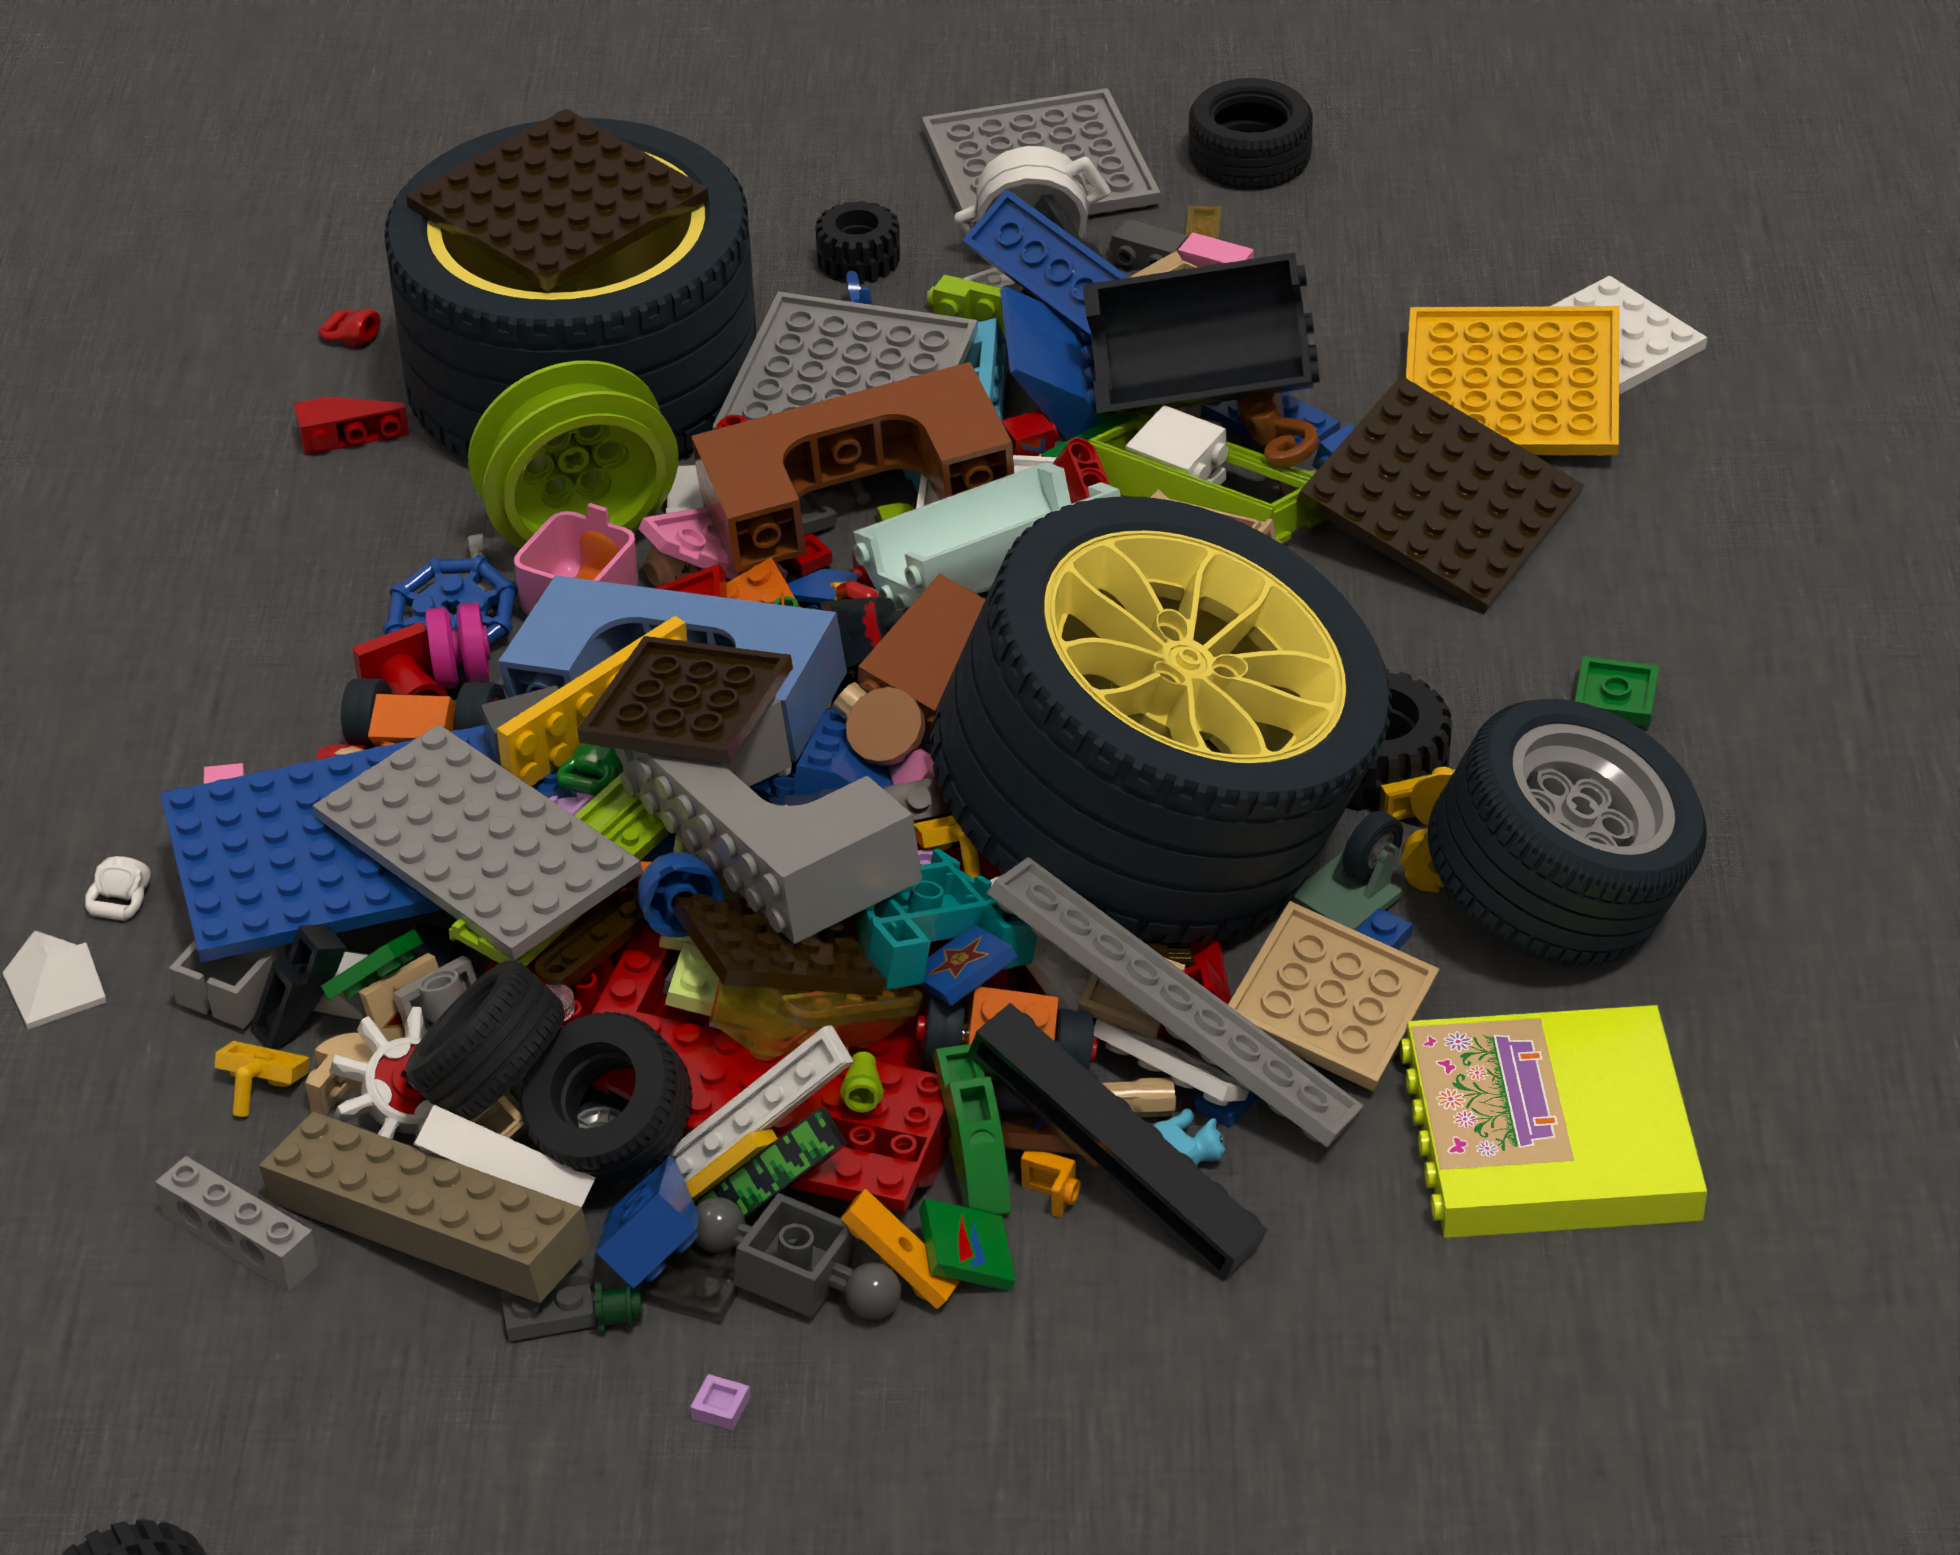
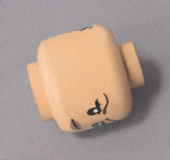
[644,547,699,587]

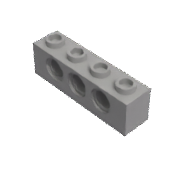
[155,1156,319,1292]

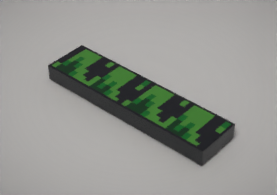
[694,1107,848,1220]

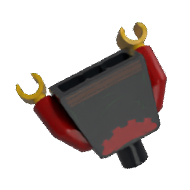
[820,581,909,684]

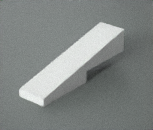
[413,1105,595,1207]

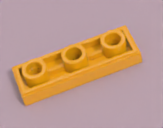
[840,1188,960,1309]

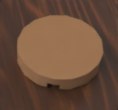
[846,687,925,766]

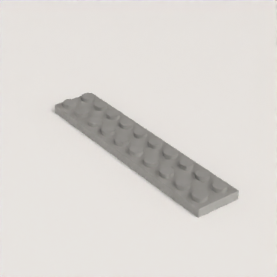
[987,857,1364,1147]

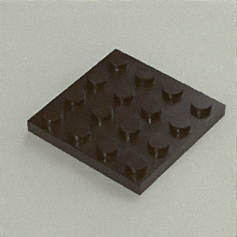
[577,636,793,764]
[673,894,886,995]

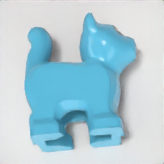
[1153,1109,1226,1167]

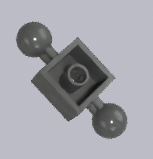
[694,1193,901,1320]

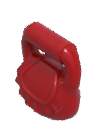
[318,308,381,348]

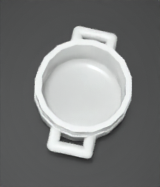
[954,146,1110,240]

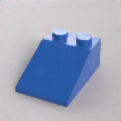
[596,1154,700,1289]

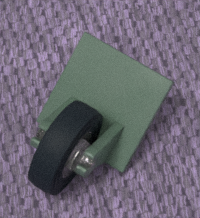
[1292,811,1403,931]

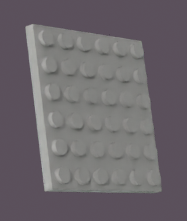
[922,88,1161,225]
[712,291,978,430]

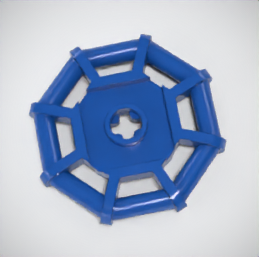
[383,555,518,645]

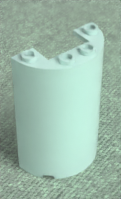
[853,462,1121,610]

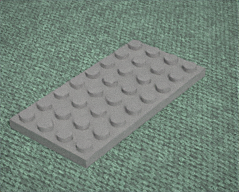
[312,724,643,961]

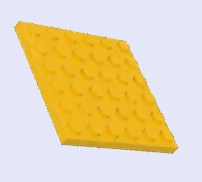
[1406,306,1619,456]

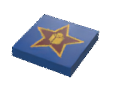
[917,924,1018,1006]

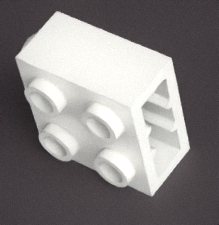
[1125,405,1228,480]

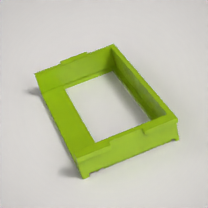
[1089,413,1327,544]

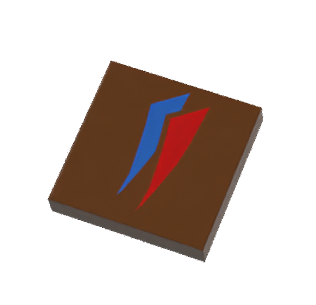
[1001,1112,1080,1154]

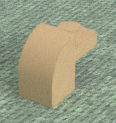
[305,1033,374,1116]

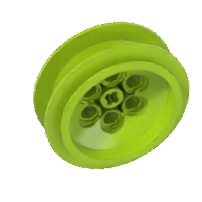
[468,360,679,549]

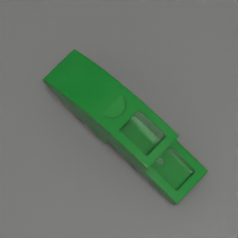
[932,1044,1011,1216]

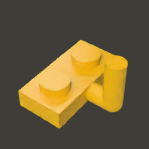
[914,815,981,878]
[214,1041,310,1117]

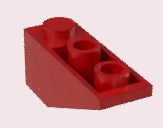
[293,396,409,456]

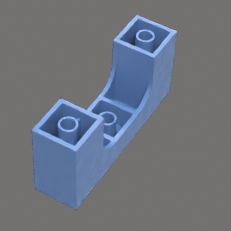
[499,575,847,761]

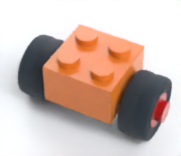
[341,678,506,748]
[914,987,1097,1081]

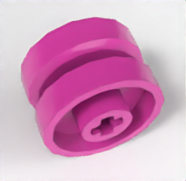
[425,602,491,691]

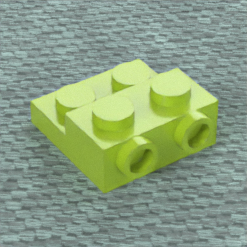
[927,274,1006,338]

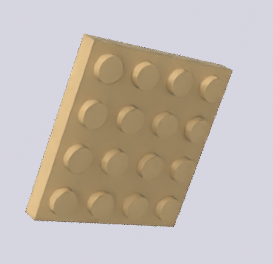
[1228,901,1439,1092]

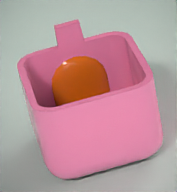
[514,503,639,615]

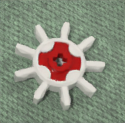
[329,1006,433,1152]

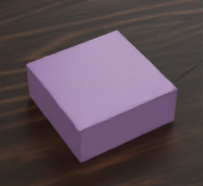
[690,1374,751,1431]

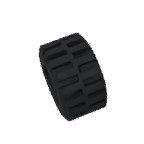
[815,201,900,282]

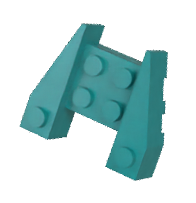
[852,849,1037,990]

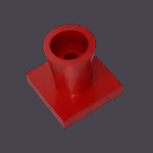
[352,621,447,696]

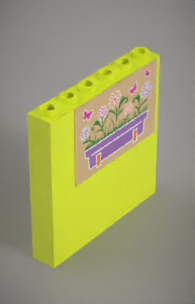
[1399,1005,1707,1238]

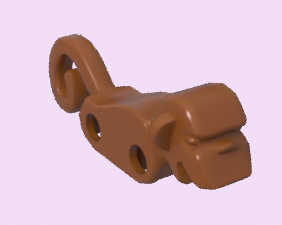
[1236,393,1320,468]

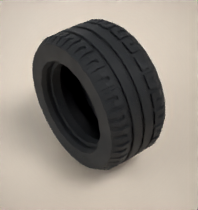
[1188,78,1313,189]
[405,960,565,1120]

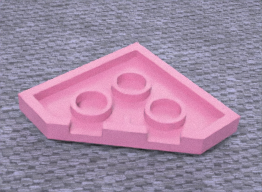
[638,507,788,579]

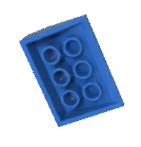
[1000,286,1104,440]
[793,708,913,795]

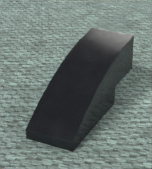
[250,924,347,1050]

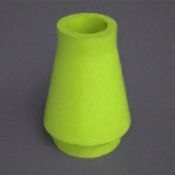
[840,1052,884,1112]

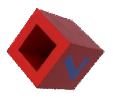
[1001,410,1058,456]

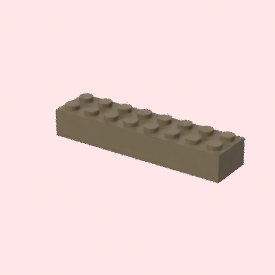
[259,1111,593,1303]

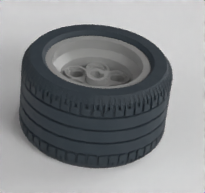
[1427,699,1707,966]

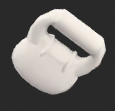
[85,856,151,921]

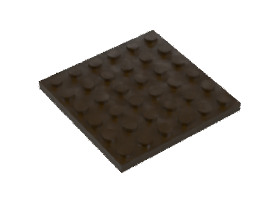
[406,108,709,291]
[1296,376,1584,614]

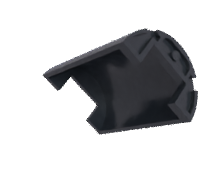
[1083,252,1320,420]

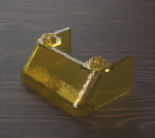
[709,980,923,1060]

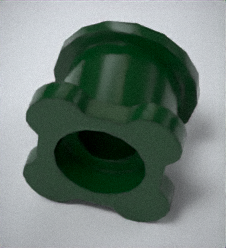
[595,1281,643,1335]

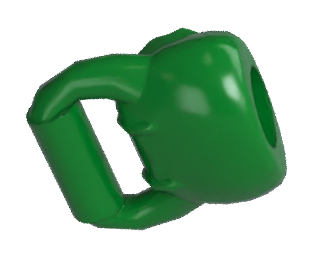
[556,743,623,795]

